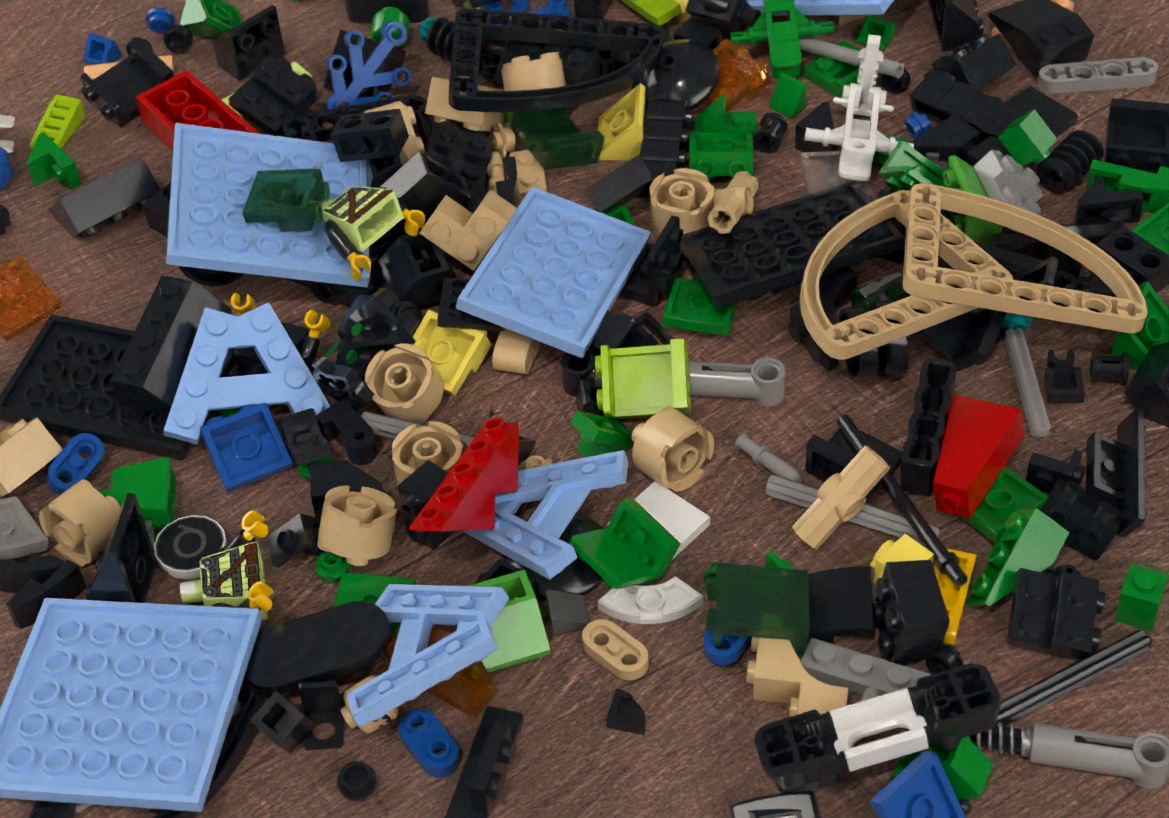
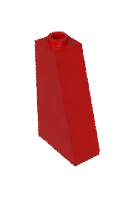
[933,395,1024,518]

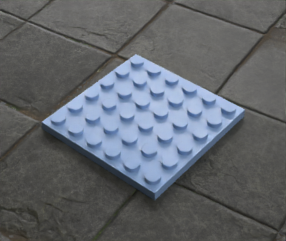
[166,123,370,287]
[0,598,262,812]

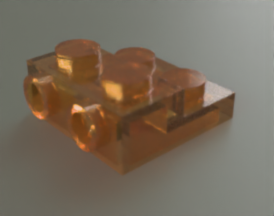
[705,38,772,112]
[0,256,61,342]

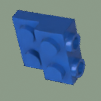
[200,402,293,493]

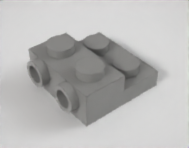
[973,150,1044,216]
[0,496,48,560]

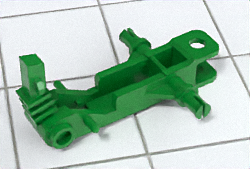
[731,0,834,79]

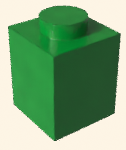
[998,109,1057,166]

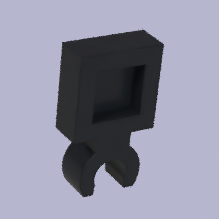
[1044,350,1085,403]

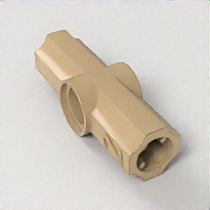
[708,171,759,233]
[792,445,891,550]

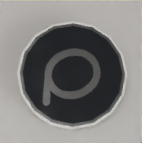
[154,515,227,580]

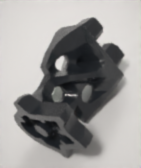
[312,288,419,412]

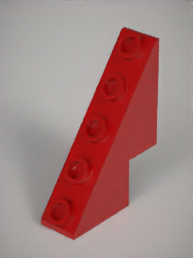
[410,418,519,532]

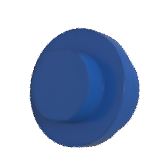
[146,7,175,34]
[905,111,932,140]

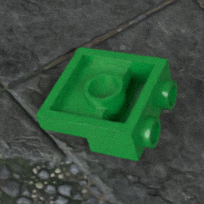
[690,131,753,180]

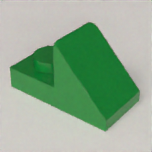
[695,95,756,136]
[27,132,82,191]
[570,410,634,458]

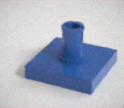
[870,750,966,818]

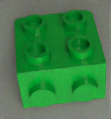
[878,141,945,201]
[569,497,681,589]

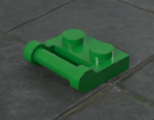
[803,40,861,98]

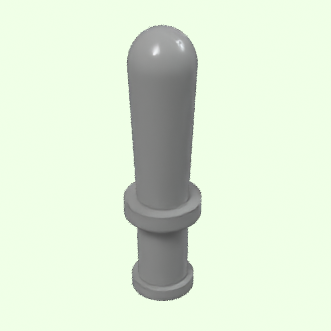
[734,433,803,483]

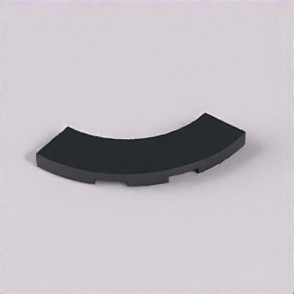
[994,220,1124,247]

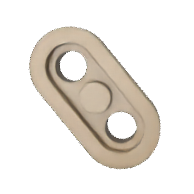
[582,619,649,680]

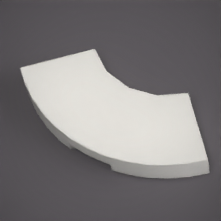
[597,576,704,624]

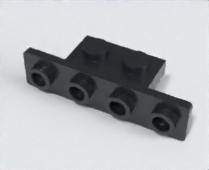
[1086,408,1147,537]
[445,706,523,818]

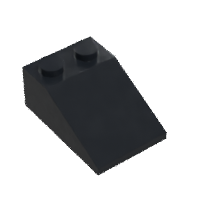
[988,0,1094,78]
[86,493,157,603]

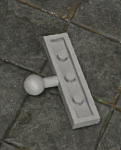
[800,638,932,702]

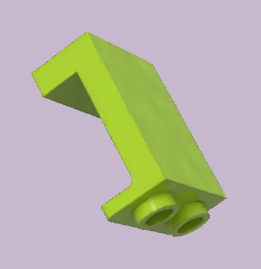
[595,338,691,419]

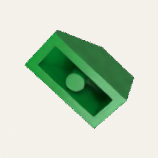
[1115,560,1169,632]
[891,737,994,800]

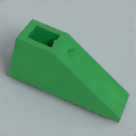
[966,507,1070,607]

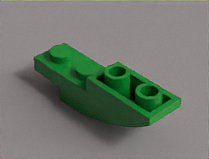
[1086,159,1169,213]

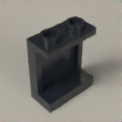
[80,37,174,128]
[1104,98,1169,174]

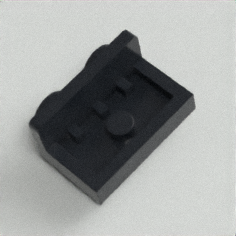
[1040,478,1123,560]

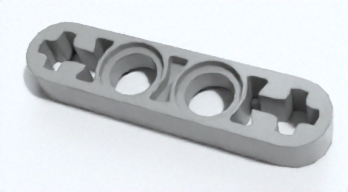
[1038,57,1158,94]

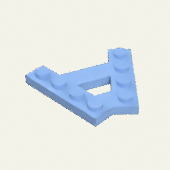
[164,302,330,445]
[463,450,628,580]
[347,584,509,727]

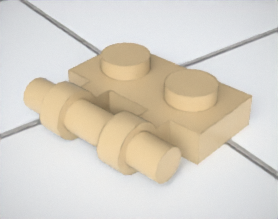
[487,149,547,202]

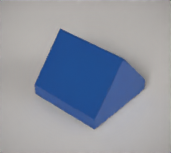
[83,32,122,65]

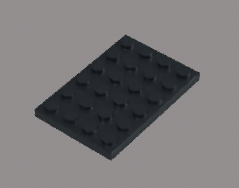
[680,181,905,308]
[0,314,236,460]

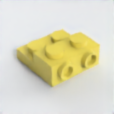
[413,310,492,397]

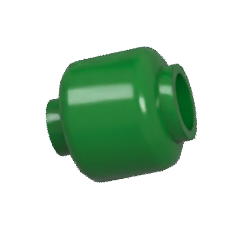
[371,7,410,49]

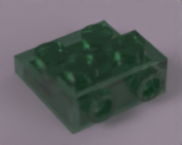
[242,168,330,232]

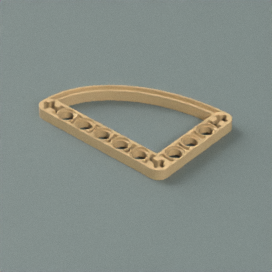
[902,183,1148,333]
[800,190,1013,360]

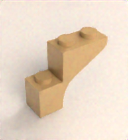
[747,614,848,717]

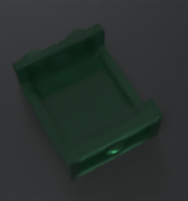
[510,106,605,170]
[705,563,809,655]

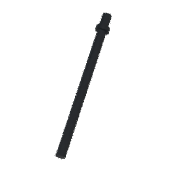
[837,415,968,587]

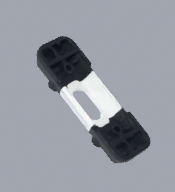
[754,664,1001,790]

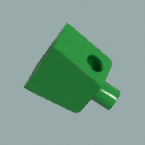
[97,457,177,532]

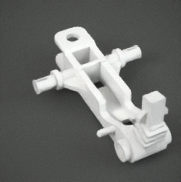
[804,34,914,181]

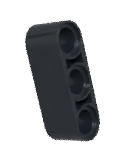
[345,0,429,23]

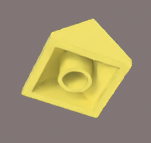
[595,83,646,161]

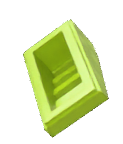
[29,94,86,150]

